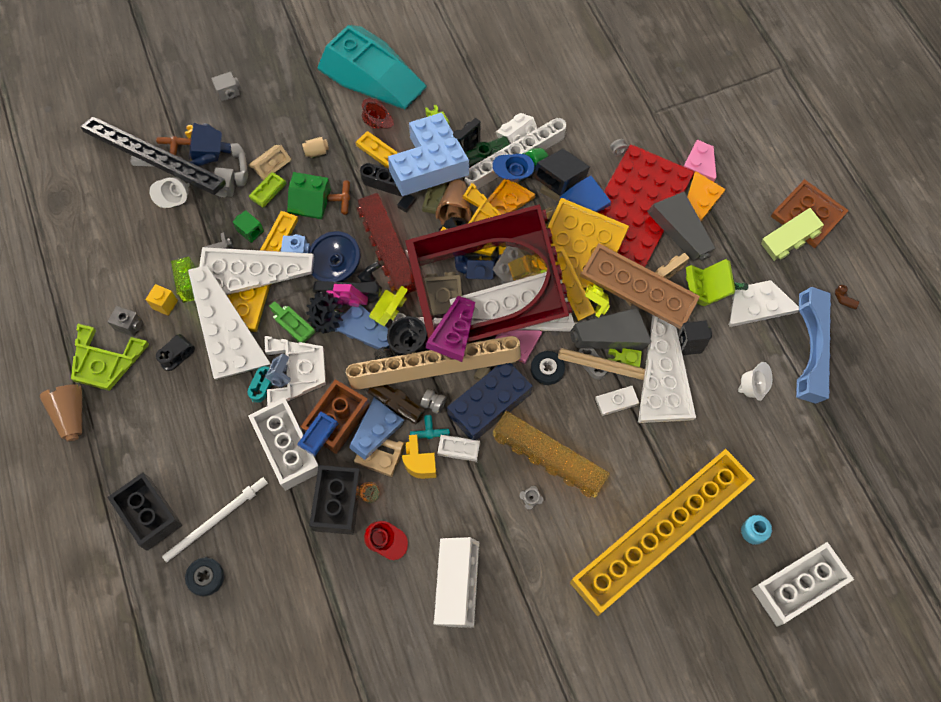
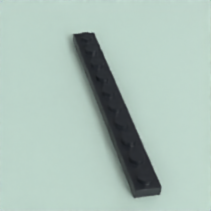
[81,117,226,195]

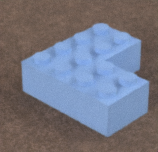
[388,113,469,196]

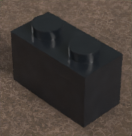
[678,320,712,356]

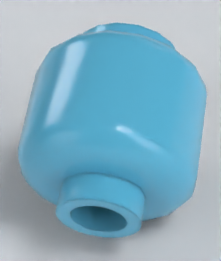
[741,515,772,545]

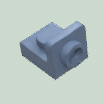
[265,353,291,387]

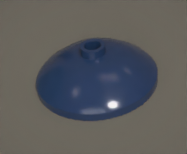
[308,231,361,282]

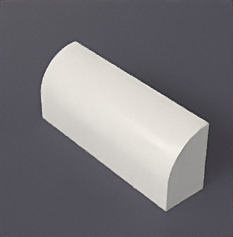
[434,538,479,628]

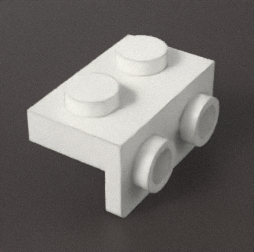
[496,113,537,144]

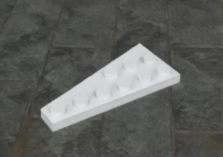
[188,265,271,380]
[449,272,574,323]
[638,315,696,423]

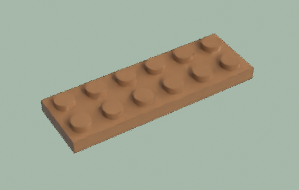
[580,243,700,329]

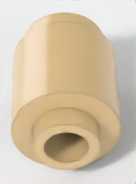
[302,137,329,158]

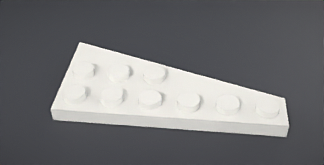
[194,247,314,300]

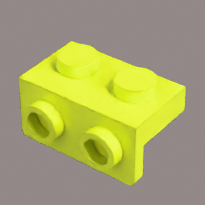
[585,284,610,318]
[369,286,408,327]

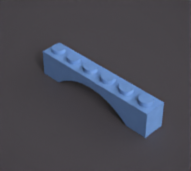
[796,287,831,404]

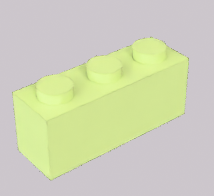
[761,208,824,261]

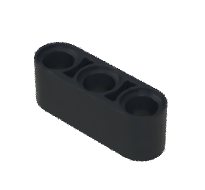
[360,163,402,196]

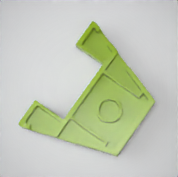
[71,324,149,391]

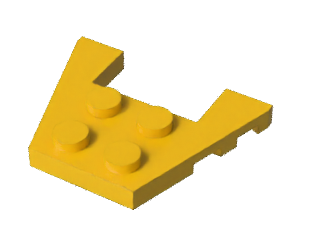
[441,183,501,256]

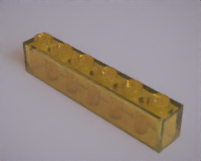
[493,411,610,498]

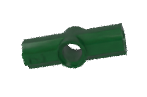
[465,136,510,168]

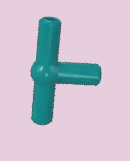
[410,415,450,439]

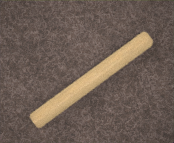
[558,348,645,380]

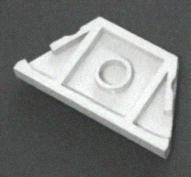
[728,280,799,327]

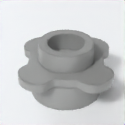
[519,486,543,510]

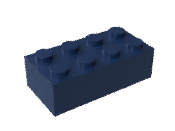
[447,363,533,440]

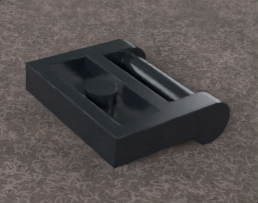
[453,118,481,152]

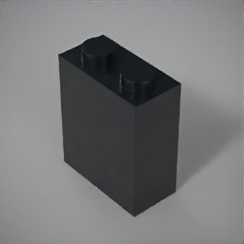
[533,148,590,196]

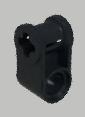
[156,334,195,371]

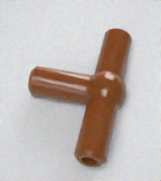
[156,136,191,156]
[327,180,350,215]

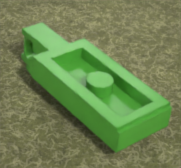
[269,301,316,343]

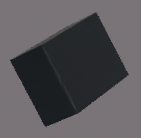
[397,194,415,213]

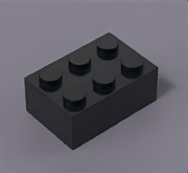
[309,465,362,535]
[107,472,182,551]

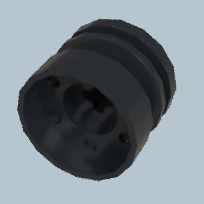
[387,316,429,356]

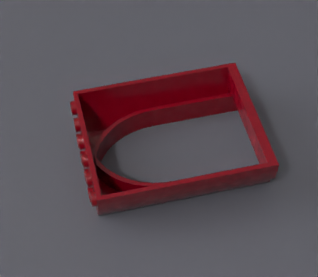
[405,204,572,343]

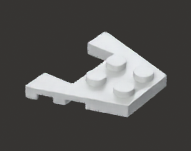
[265,336,326,406]

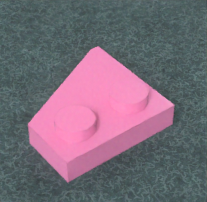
[684,140,716,182]
[495,330,542,364]

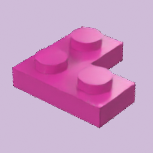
[326,284,368,307]

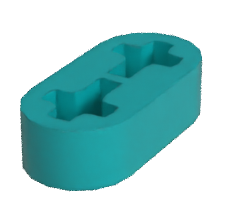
[247,366,272,403]

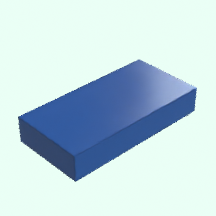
[297,412,338,456]

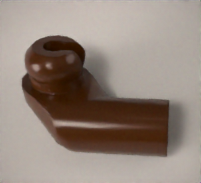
[835,285,859,310]

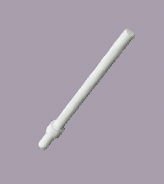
[162,477,268,562]

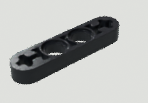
[312,281,382,298]

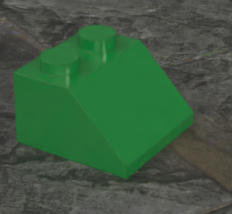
[287,172,331,219]

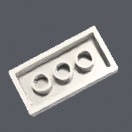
[248,398,319,491]
[752,542,854,626]

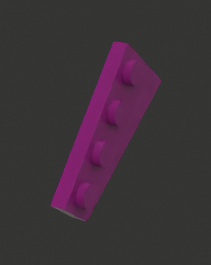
[426,296,475,362]

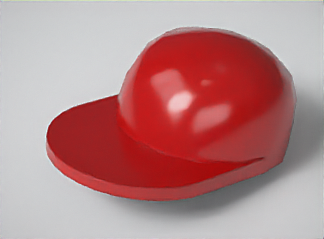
[364,521,408,560]

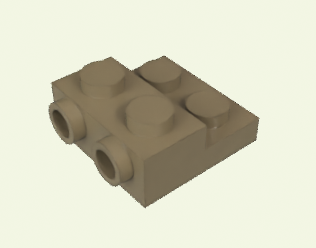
[424,272,462,315]

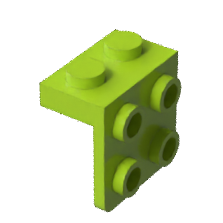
[686,259,735,307]

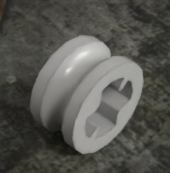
[610,139,628,156]

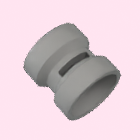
[420,389,447,414]

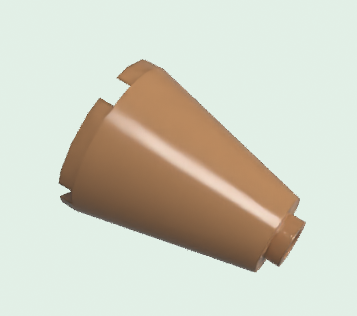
[436,179,472,225]
[40,384,82,441]

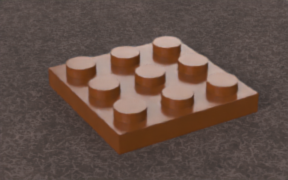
[771,179,849,248]

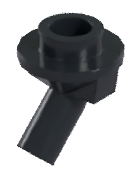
[357,261,381,282]

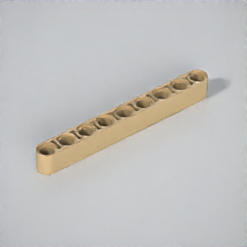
[346,336,521,389]

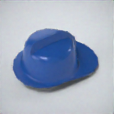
[492,154,534,182]

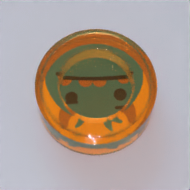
[359,482,380,503]

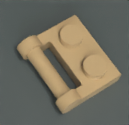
[354,439,405,477]

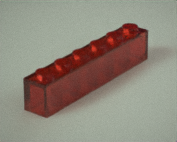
[356,193,417,294]

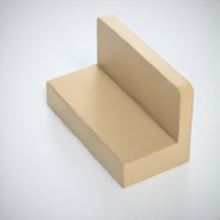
[249,145,291,180]

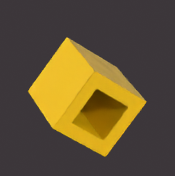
[145,284,178,316]

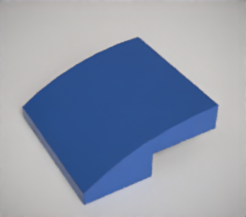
[560,176,611,213]

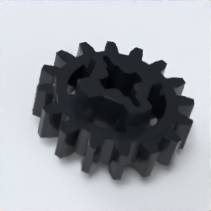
[306,292,344,334]

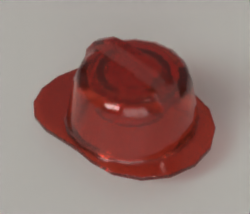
[361,98,394,129]

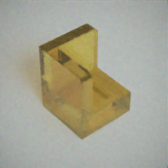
[508,255,541,281]

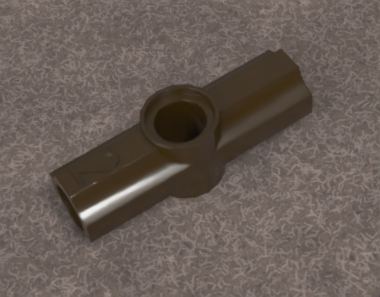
[368,385,425,425]

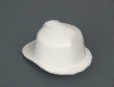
[149,177,190,208]
[738,362,773,401]

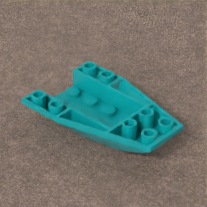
[317,25,426,109]

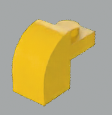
[402,435,436,479]

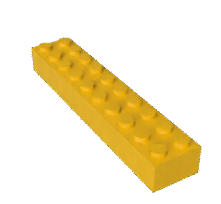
[570,449,755,616]

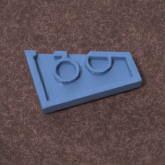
[335,305,390,352]
[350,397,404,460]

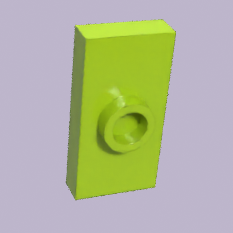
[249,172,287,208]

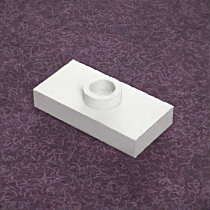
[595,386,639,416]
[437,435,480,462]

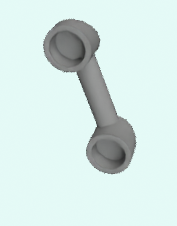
[231,143,248,187]

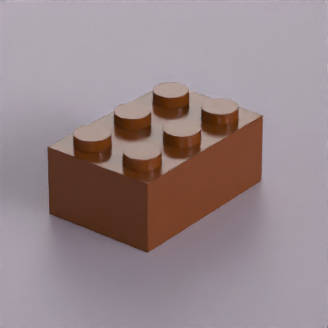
[301,379,370,454]

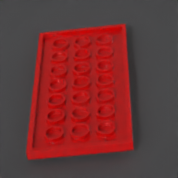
[598,144,695,267]

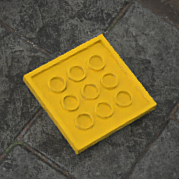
[530,198,629,289]

